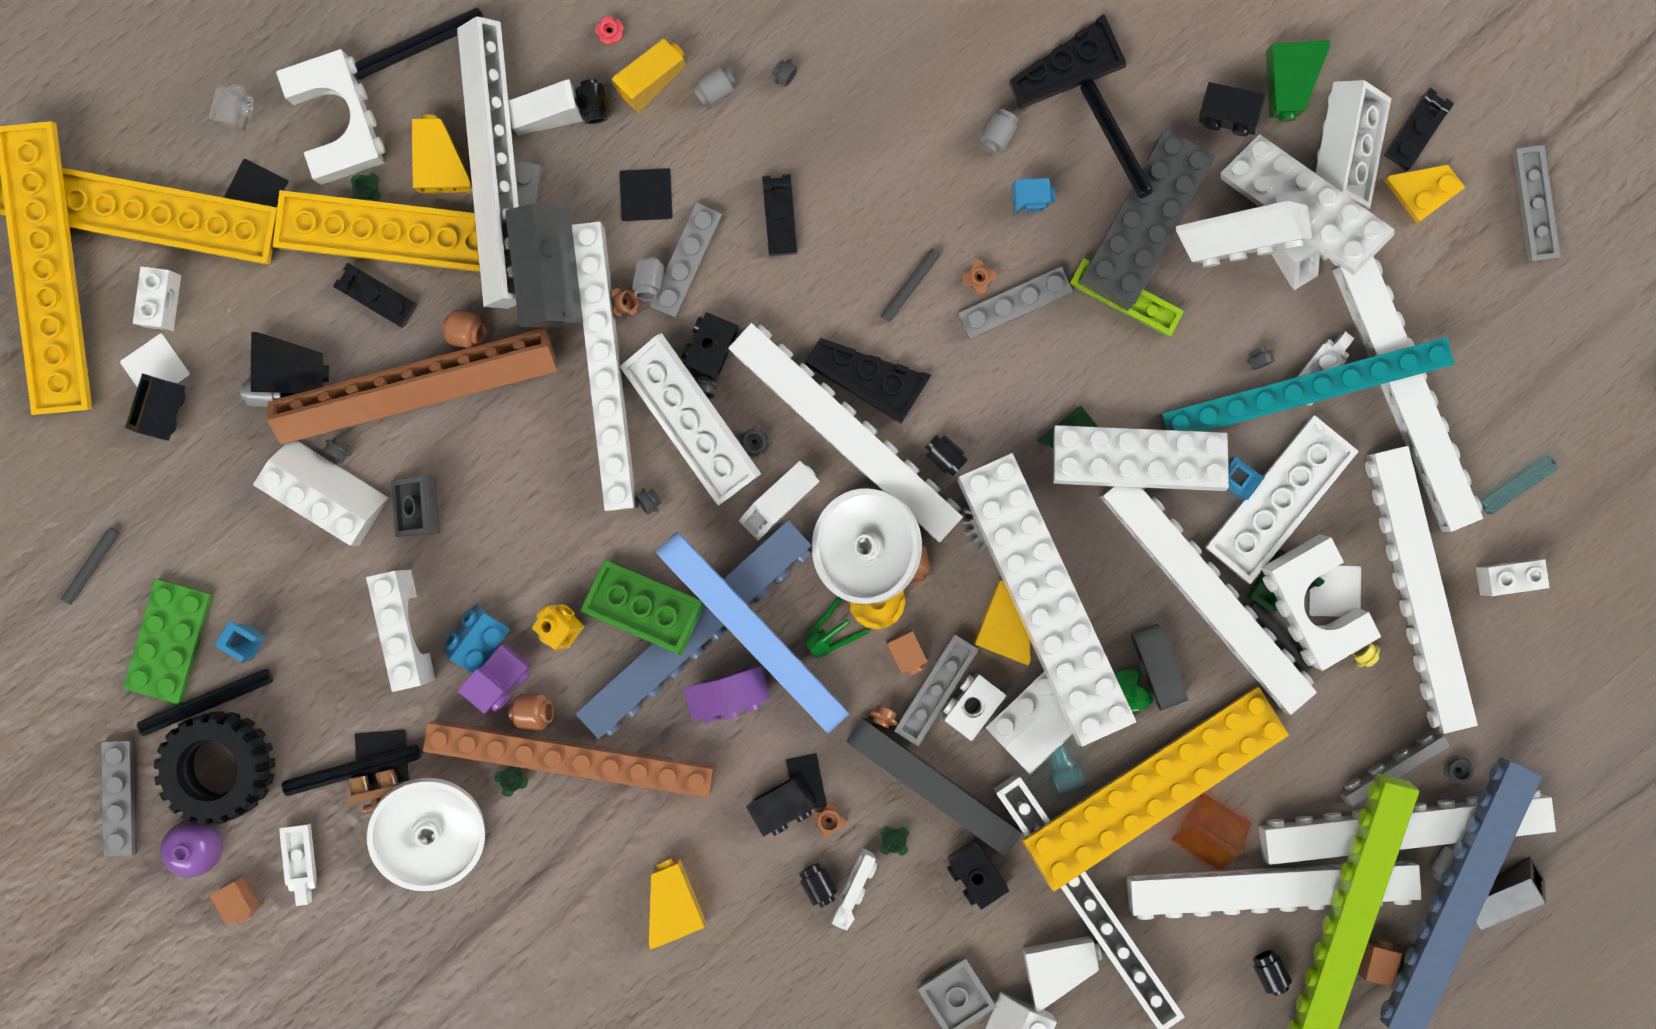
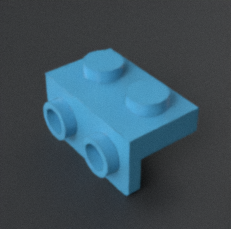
[443,604,511,673]

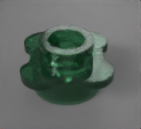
[351,173,381,201]
[494,766,528,797]
[880,826,909,856]

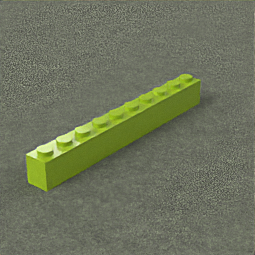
[1287,773,1420,1029]

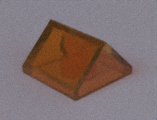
[1172,793,1251,871]

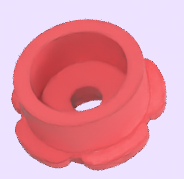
[595,16,624,45]

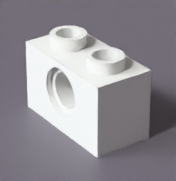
[133,266,181,331]
[1476,559,1550,596]
[942,673,1007,741]

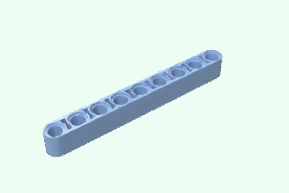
[656,531,849,733]

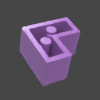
[458,644,532,714]
[683,666,770,723]

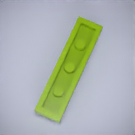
[1070,258,1184,337]

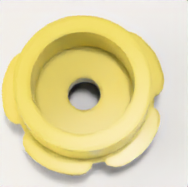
[1352,643,1380,667]

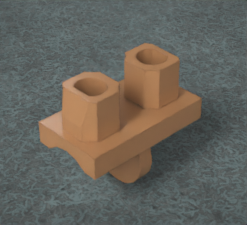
[346,769,402,814]

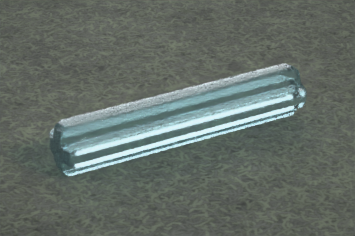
[1481,457,1558,514]

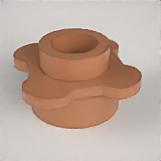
[962,260,996,294]
[611,287,639,317]
[868,705,897,730]
[812,803,846,837]

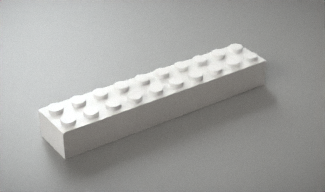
[957,453,1136,746]

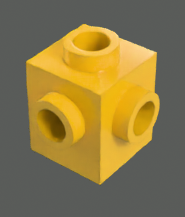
[532,604,585,650]

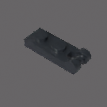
[1383,87,1454,171]
[762,174,797,257]
[333,262,417,328]

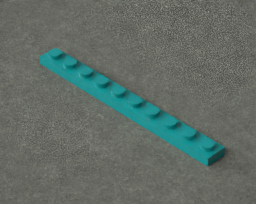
[1162,337,1455,432]

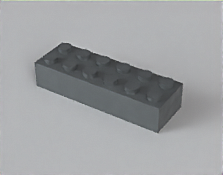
[1078,129,1216,311]

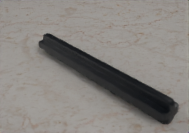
[355,8,484,79]
[1080,80,1153,199]
[137,669,273,736]
[281,744,421,796]

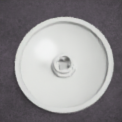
[812,488,922,604]
[367,778,485,891]

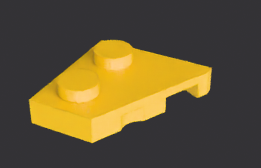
[1384,165,1465,223]

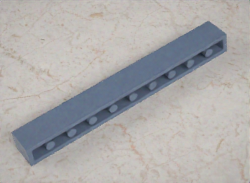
[576,520,812,740]
[1380,758,1543,1029]

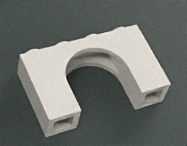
[276,49,386,185]
[1261,534,1381,671]
[366,570,436,692]

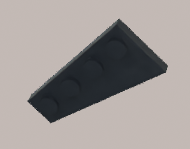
[1009,14,1126,109]
[805,338,931,424]

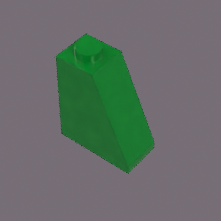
[1266,40,1330,122]

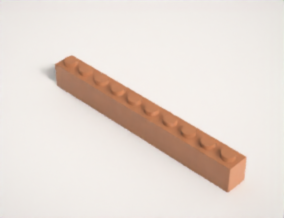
[267,328,557,445]
[423,720,715,798]

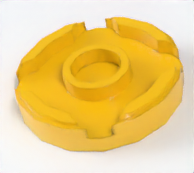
[849,590,906,629]

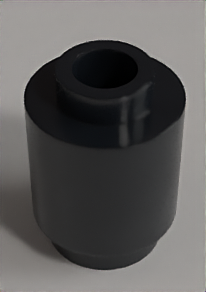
[576,79,609,124]
[925,434,968,476]
[799,862,838,908]
[1253,950,1292,996]

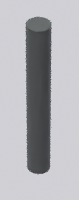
[881,248,940,323]
[61,527,119,605]
[1249,602,1312,673]

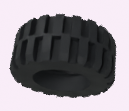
[154,711,276,825]

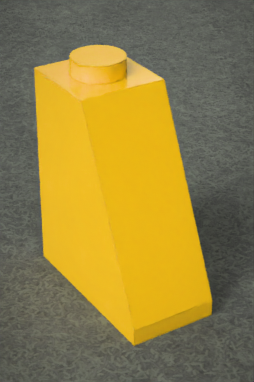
[612,38,686,113]
[412,114,473,193]
[973,580,1031,666]
[649,858,706,950]

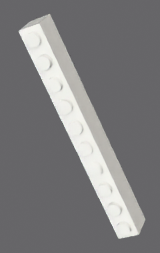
[457,16,519,309]
[572,222,637,511]
[1333,256,1483,532]
[728,323,963,542]
[1365,446,1478,734]
[1099,486,1317,715]
[993,772,1185,1029]
[1259,790,1556,865]
[1126,860,1421,920]

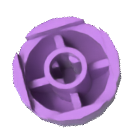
[160,819,223,878]

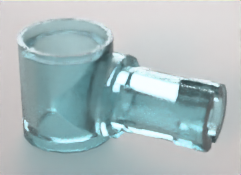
[1050,742,1086,796]

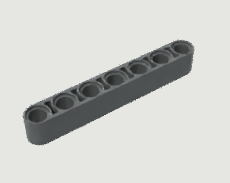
[846,718,1023,856]

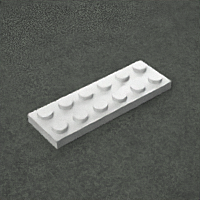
[1220,134,1395,275]
[620,333,761,506]
[1204,415,1359,584]
[1053,425,1229,491]

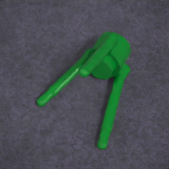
[803,597,870,658]

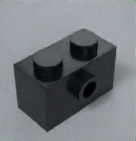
[1199,82,1265,137]
[681,312,739,380]
[125,373,186,441]
[746,773,817,837]
[947,838,1010,910]

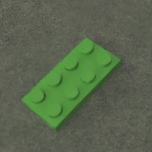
[580,560,705,656]
[123,579,213,704]

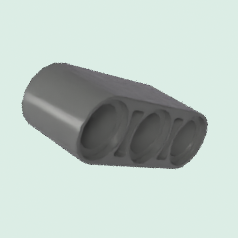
[1131,623,1188,711]

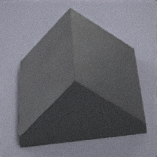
[391,476,440,537]

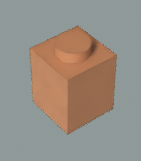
[886,630,928,676]
[209,876,260,926]
[1357,939,1402,987]

